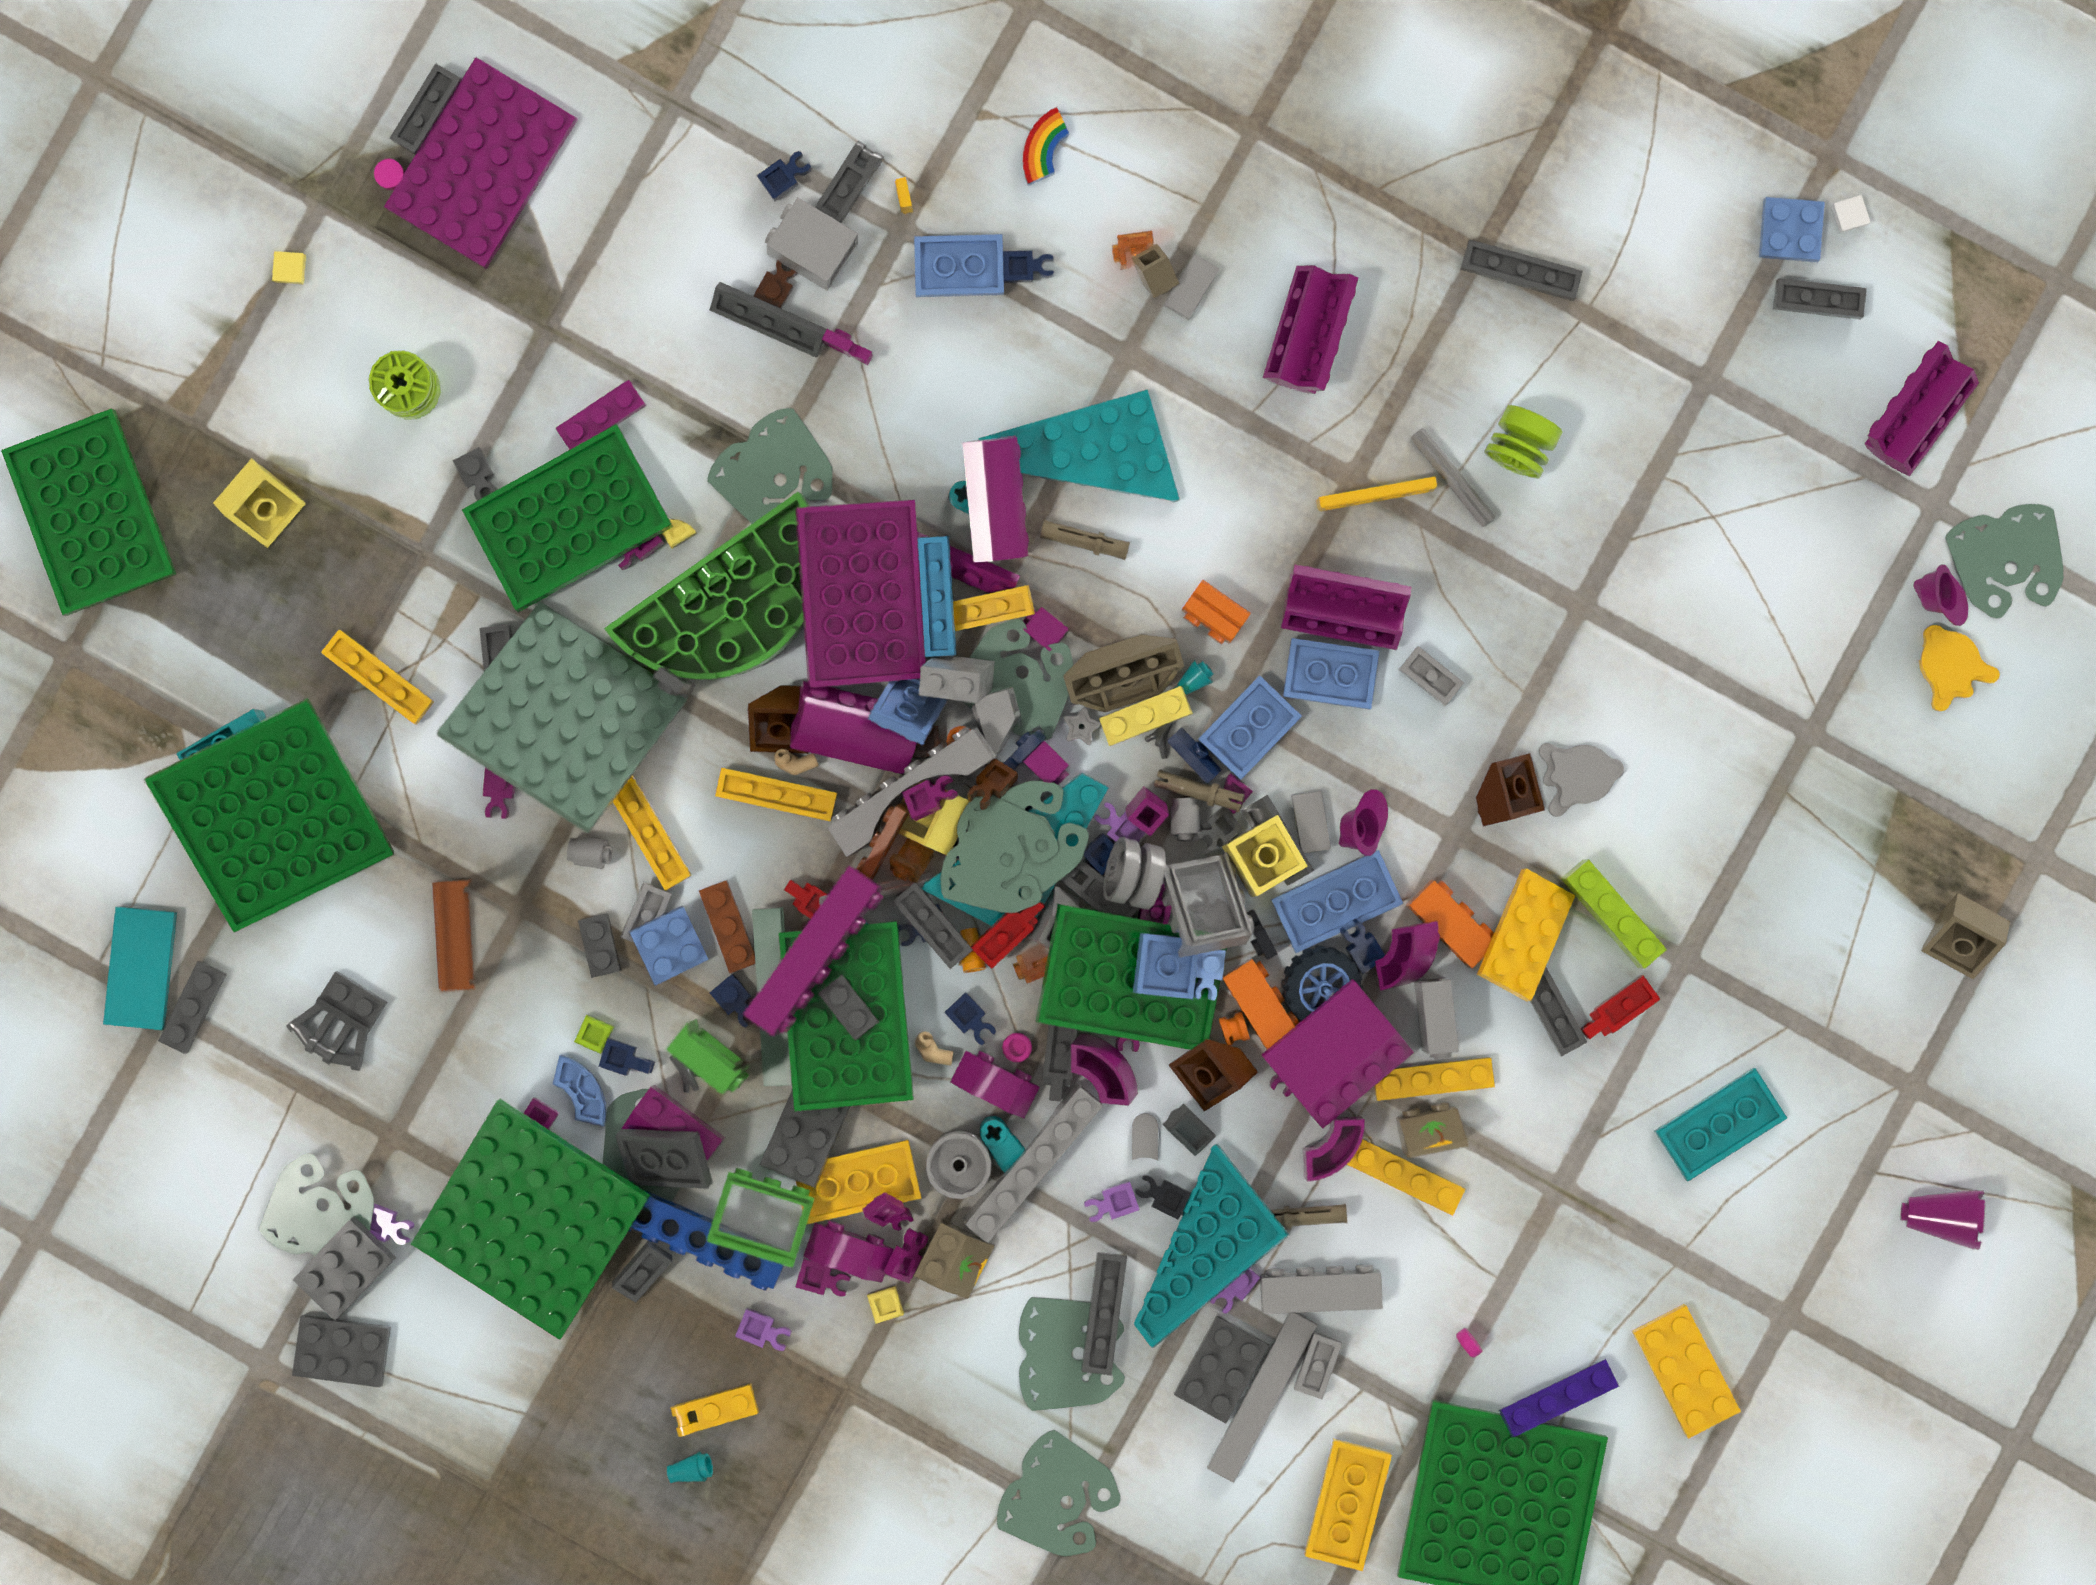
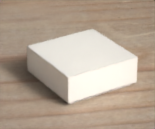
[1831,195,1871,233]

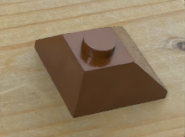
[748,685,809,754]
[1476,753,1545,827]
[1169,1039,1258,1112]

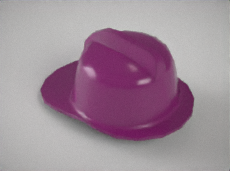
[1913,564,1969,626]
[1339,789,1388,856]

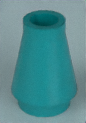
[667,1452,713,1483]

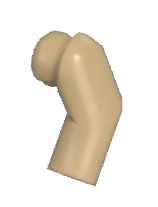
[774,749,819,775]
[915,1031,954,1066]

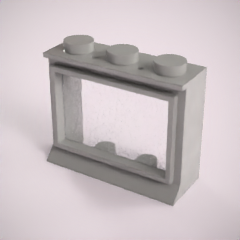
[1162,852,1254,958]

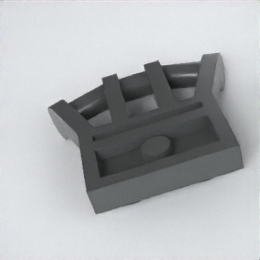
[286,971,387,1071]

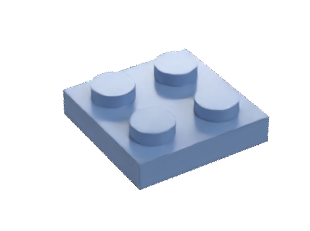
[1759,197,1825,262]
[629,906,709,986]
[1133,933,1199,999]

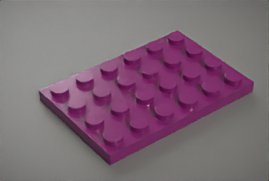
[384,57,577,269]
[795,500,926,688]

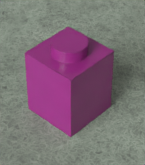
[1023,607,1069,651]
[1023,741,1069,785]
[1125,786,1169,837]

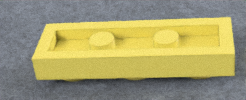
[1099,686,1193,746]

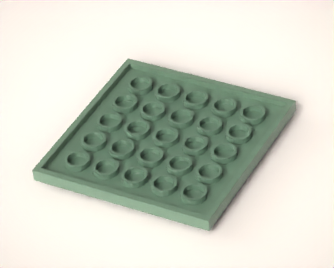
[437,602,688,834]

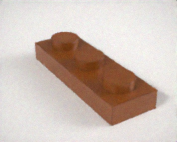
[856,801,909,880]
[699,880,755,973]

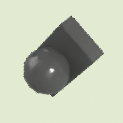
[1162,1103,1216,1156]

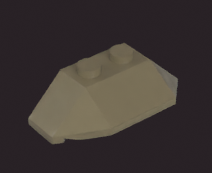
[1063,634,1184,712]

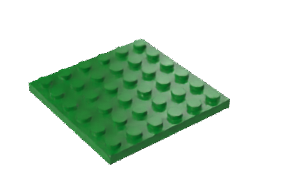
[144,698,394,933]
[411,1099,651,1340]
[1397,1400,1608,1585]

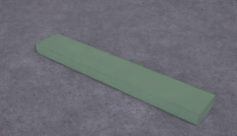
[752,907,792,1086]

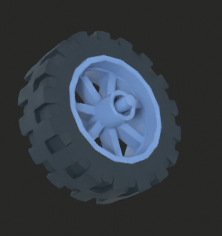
[1281,946,1363,1021]

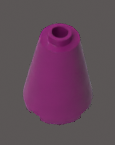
[1900,1190,1985,1250]

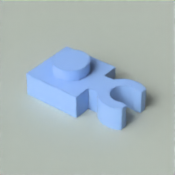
[1193,950,1226,1000]

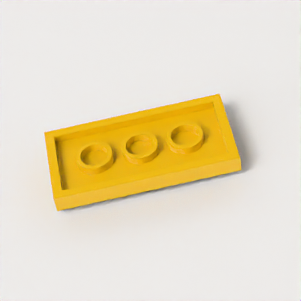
[1477,868,1575,1002]
[796,1139,922,1225]
[1632,1304,1741,1439]
[1304,1438,1392,1571]

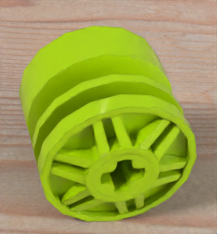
[369,350,441,420]
[1484,405,1563,479]

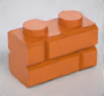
[1181,580,1251,645]

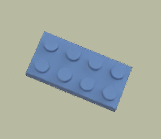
[1270,850,1404,953]

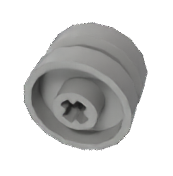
[1103,837,1166,910]
[926,1130,992,1199]

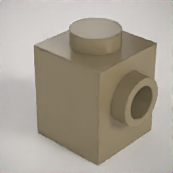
[1131,244,1179,298]

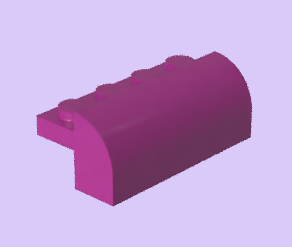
[1262,265,1359,394]
[1865,341,1979,477]
[962,436,1029,562]
[1281,565,1412,650]
[790,681,917,775]

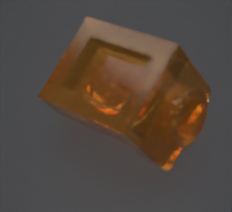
[1112,231,1154,270]
[890,838,934,883]
[1013,954,1048,984]

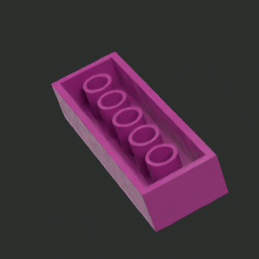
[743,866,884,1036]

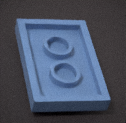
[914,234,1004,297]
[1283,638,1379,710]
[1198,675,1302,780]
[868,679,948,745]

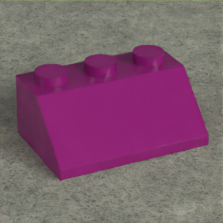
[621,1085,726,1162]

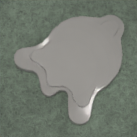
[1538,743,1624,817]

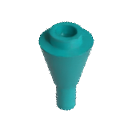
[1175,660,1214,695]

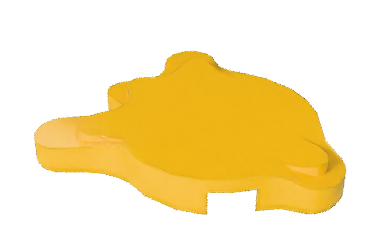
[1919,625,2000,711]

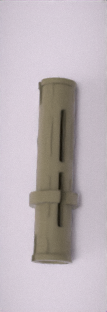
[1040,520,1130,560]
[1154,769,1245,812]
[1270,1204,1348,1230]

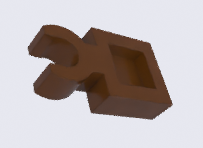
[753,260,797,309]
[968,758,1018,810]

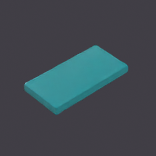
[103,907,177,1030]
[1654,1068,1787,1182]

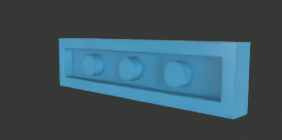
[918,536,956,657]

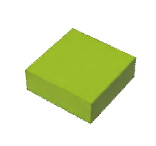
[574,1015,614,1054]

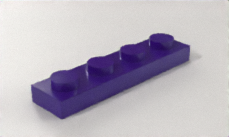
[1499,1359,1619,1438]

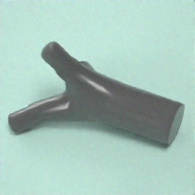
[1145,722,1173,759]
[669,1055,699,1093]

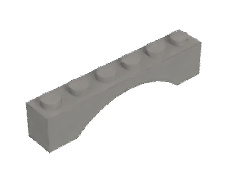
[827,727,997,857]
[963,1082,1103,1243]

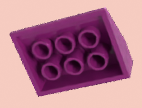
[1261,979,1414,1129]

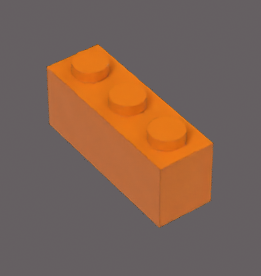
[1406,880,1494,969]
[1222,958,1299,1050]

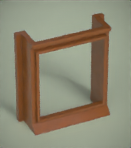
[432,880,475,992]

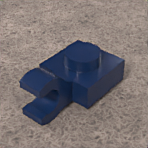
[598,1038,655,1076]

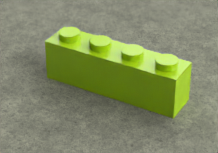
[1561,859,1667,969]

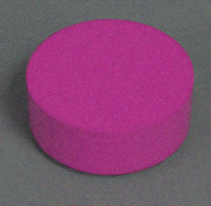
[374,159,405,190]
[1002,1033,1032,1063]
[1456,1328,1483,1358]

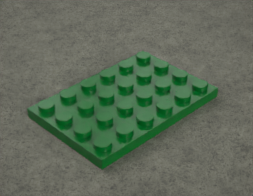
[1,408,176,616]
[462,424,673,613]
[1035,904,1227,1050]
[778,921,914,1111]

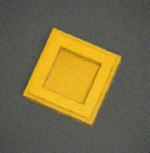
[895,177,913,214]

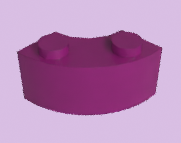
[1375,921,1440,990]
[1071,1033,1138,1106]
[950,1050,1040,1118]
[1303,1116,1365,1182]
[803,1220,894,1282]

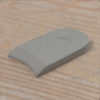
[1132,1113,1158,1161]

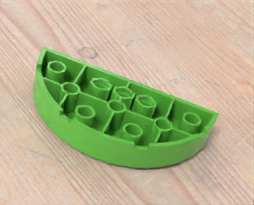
[604,492,810,680]

